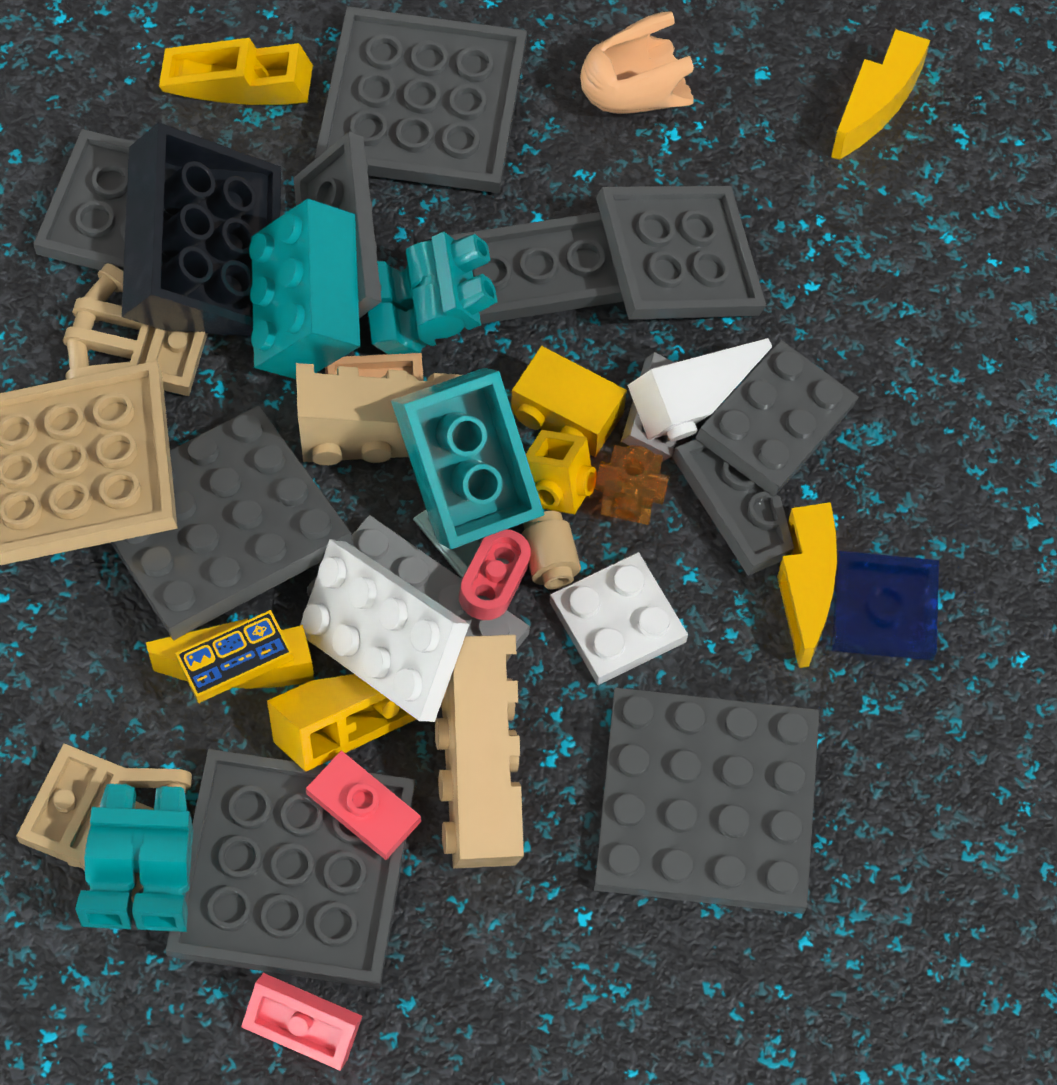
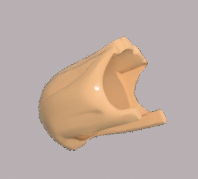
[580,11,694,114]

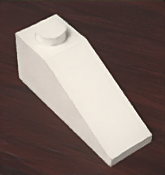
[627,338,772,442]

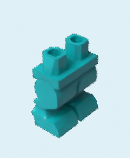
[368,232,498,354]
[75,784,194,932]

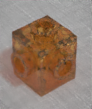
[595,445,669,525]

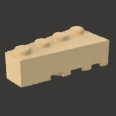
[296,363,462,465]
[435,635,524,869]

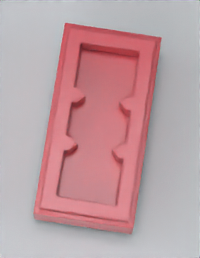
[306,750,421,860]

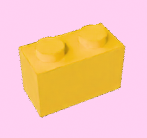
[511,346,627,457]

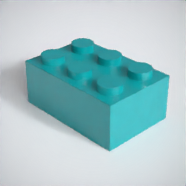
[249,198,360,379]
[391,368,545,549]

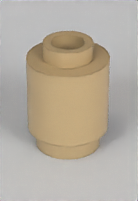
[521,511,581,589]

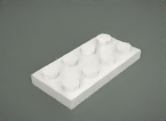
[300,539,469,722]

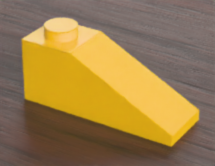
[267,674,416,772]

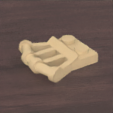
[63,263,208,396]
[16,744,192,902]

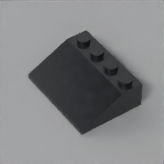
[122,122,281,336]

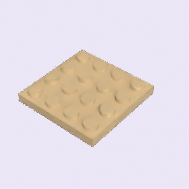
[0,361,178,565]

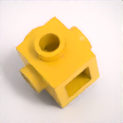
[526,430,597,515]

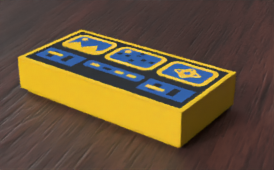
[175,610,294,703]

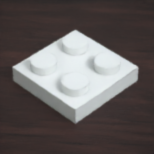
[550,552,688,685]

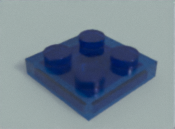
[832,551,939,660]

